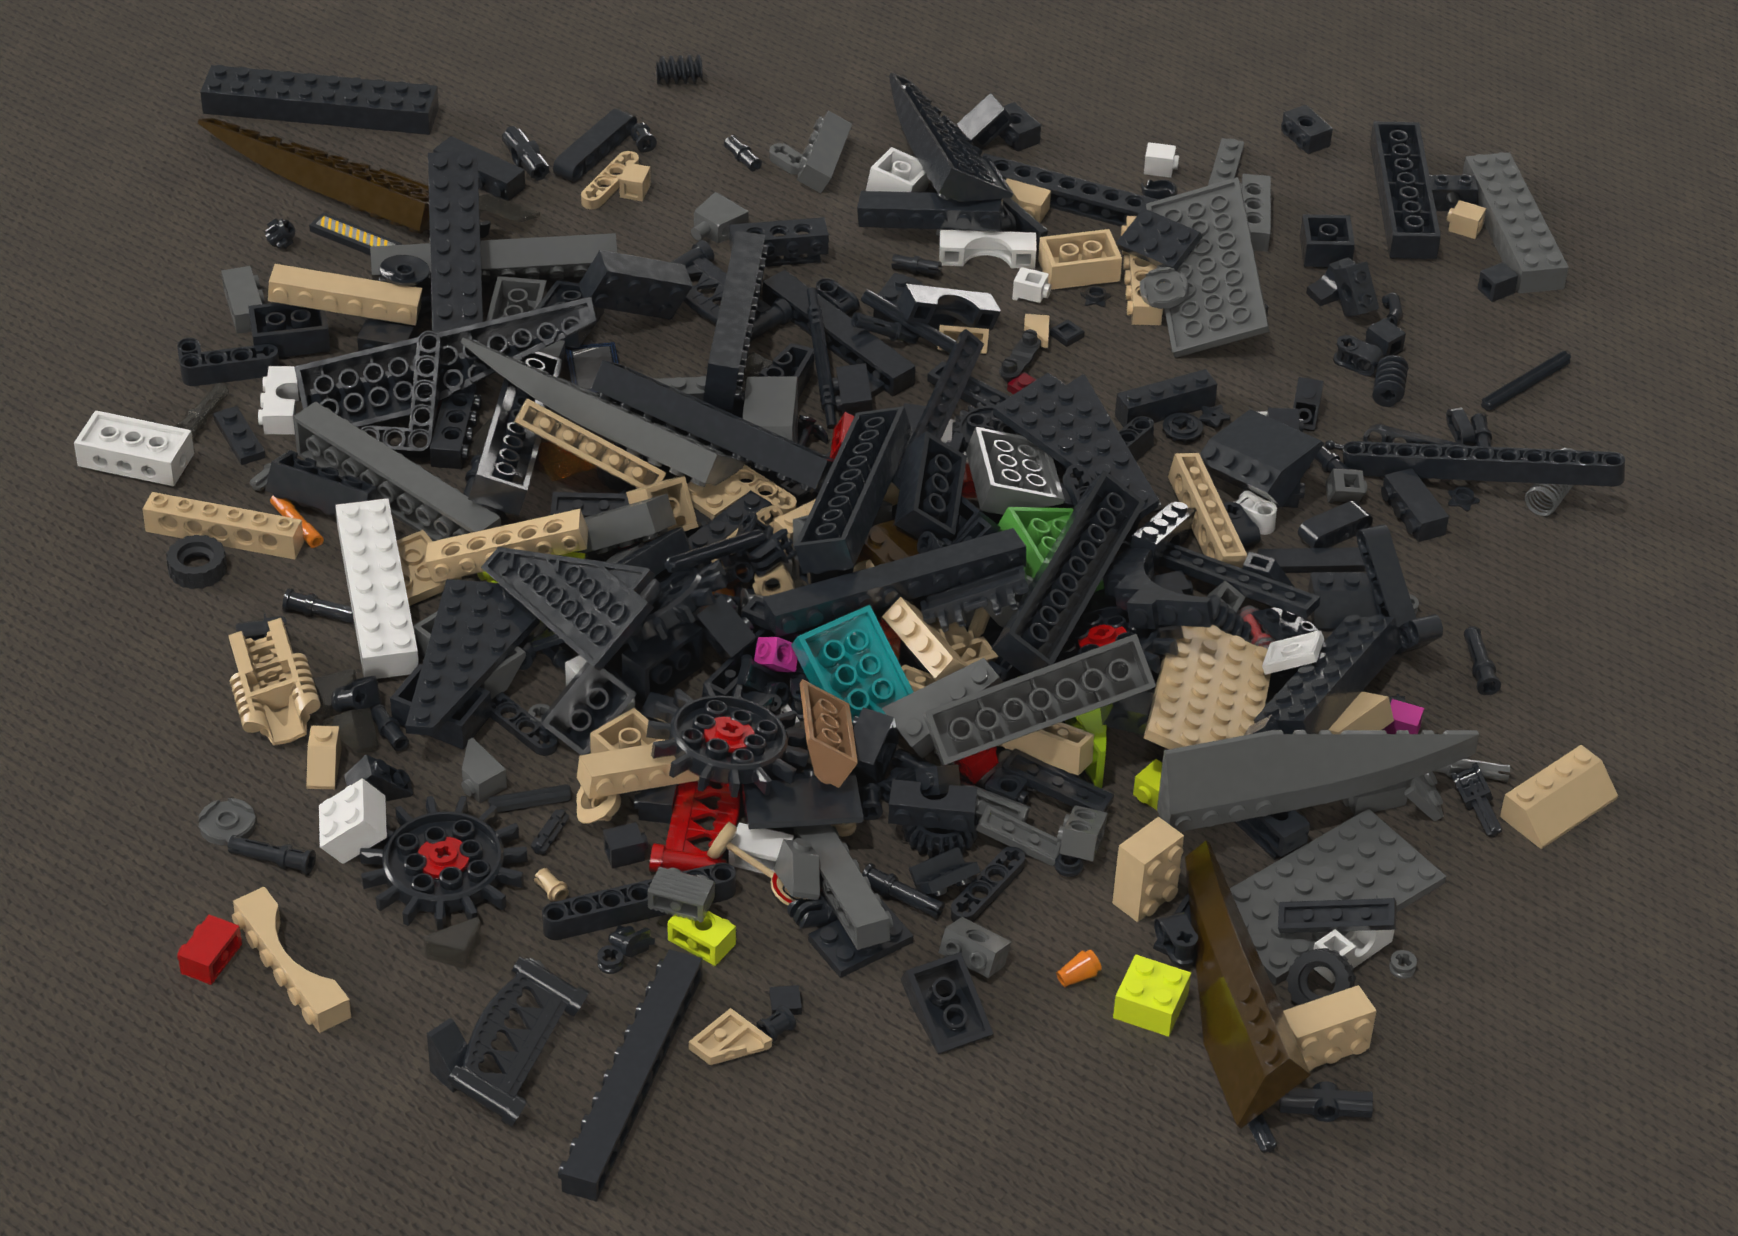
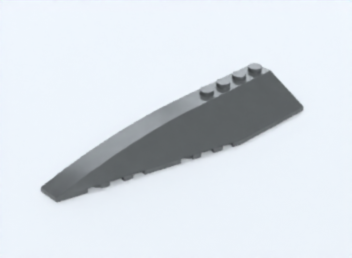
[461,338,748,487]
[1157,730,1479,832]

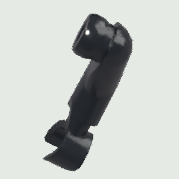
[1382,292,1403,326]

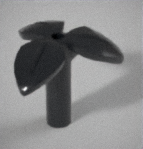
[798,415,828,446]

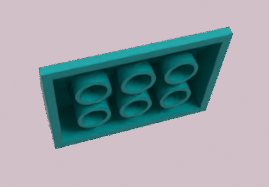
[791,605,914,722]

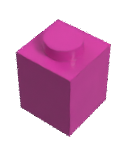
[1383,699,1424,734]

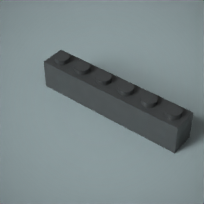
[793,824,893,950]

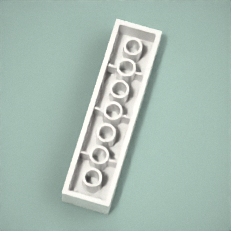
[336,499,418,679]

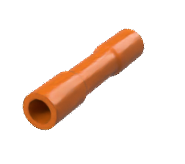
[270,496,324,548]

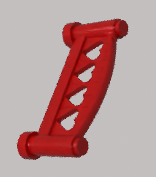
[649,781,741,872]

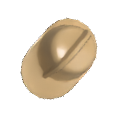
[577,786,621,824]

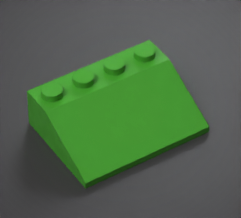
[998,507,1104,592]

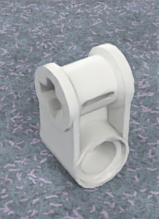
[1236,491,1277,535]

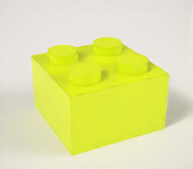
[1113,954,1191,1037]

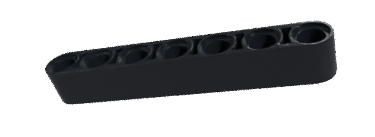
[542,863,736,940]

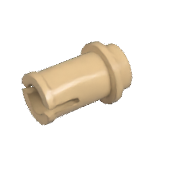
[534,868,569,902]

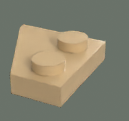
[689,1008,772,1065]

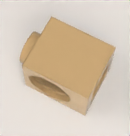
[620,163,651,201]
[752,563,795,596]

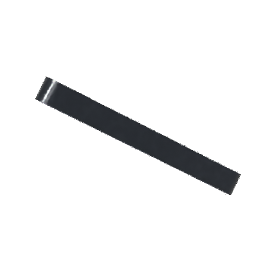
[1342,441,1625,487]

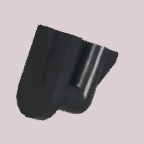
[608,926,655,957]

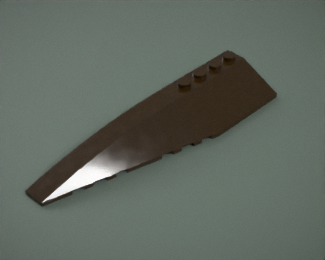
[198,118,430,233]
[1185,840,1311,1129]

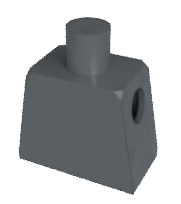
[691,192,749,243]

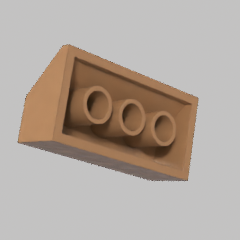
[800,680,858,788]

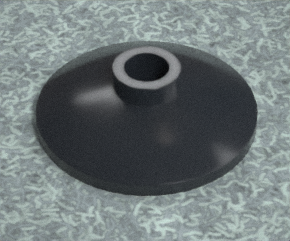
[380,255,429,286]

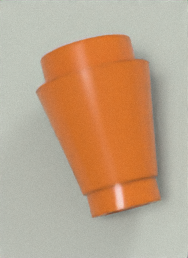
[1056,949,1102,987]

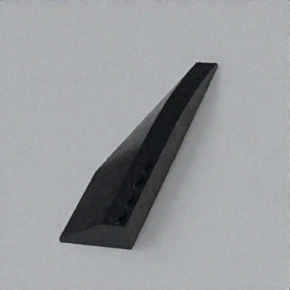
[889,72,1014,202]
[294,297,597,428]

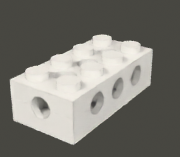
[74,410,194,486]

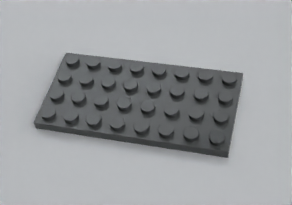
[1146,177,1270,358]
[1230,808,1446,985]

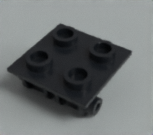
[1251,608,1324,641]

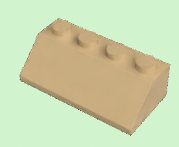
[1500,745,1618,849]

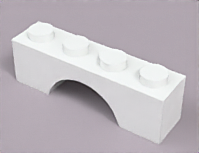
[939,229,1036,269]

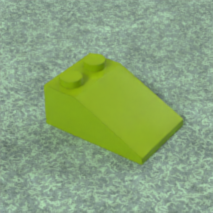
[1065,708,1107,788]

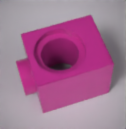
[754,637,798,672]

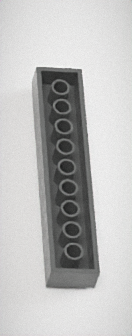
[370,233,617,288]
[293,402,501,541]

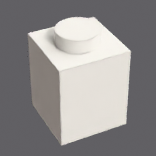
[1144,142,1179,178]

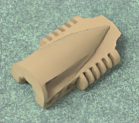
[228,618,321,746]

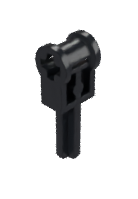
[1451,762,1502,837]

